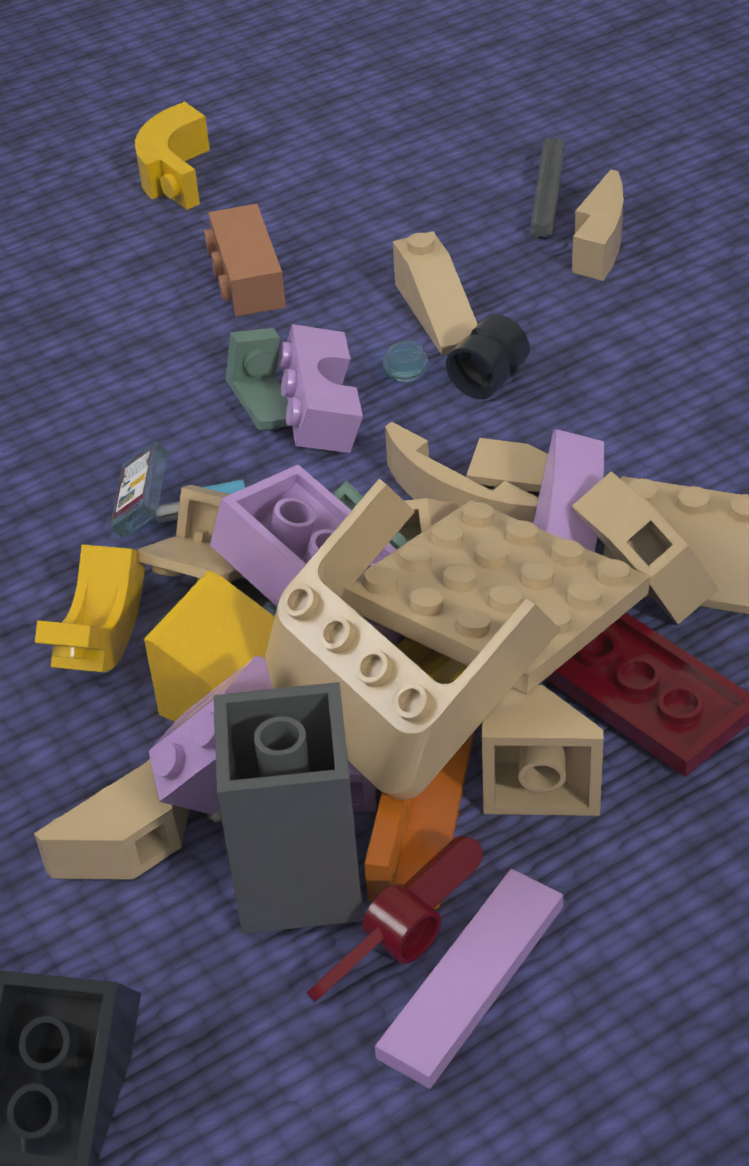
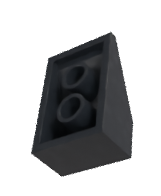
[0,970,141,1166]

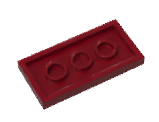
[546,613,749,777]

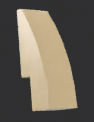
[572,169,624,281]

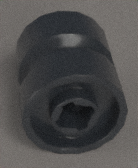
[446,314,530,399]

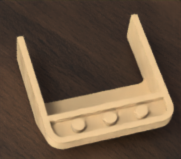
[264,479,561,800]

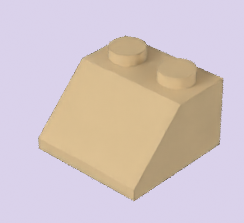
[482,685,604,816]

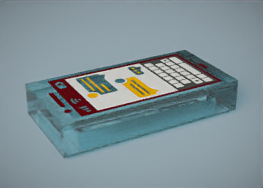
[109,441,167,538]

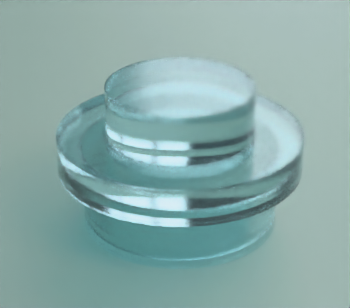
[383,341,428,382]

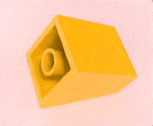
[144,570,275,722]

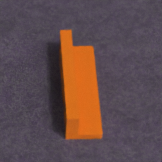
[364,731,475,909]

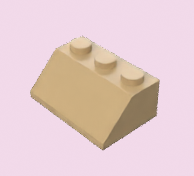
[603,476,749,614]

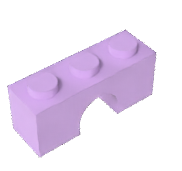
[276,324,363,453]

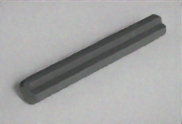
[530,137,564,239]

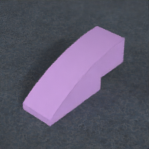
[533,429,604,552]

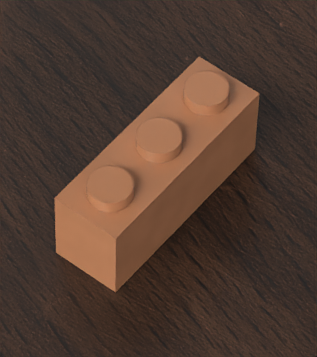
[203,204,286,317]

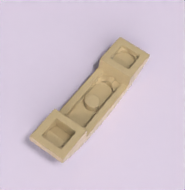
[385,422,539,523]

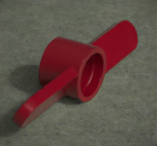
[306,836,482,1002]

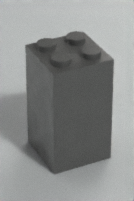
[213,682,363,934]

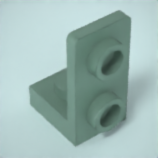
[225,328,288,430]

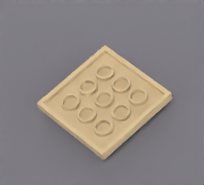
[342,500,651,694]

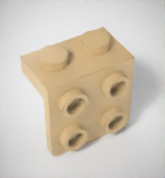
[137,485,245,582]

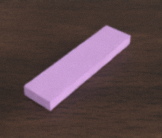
[375,869,563,1089]

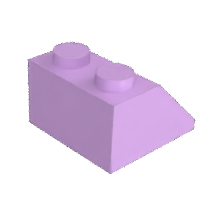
[149,655,273,815]

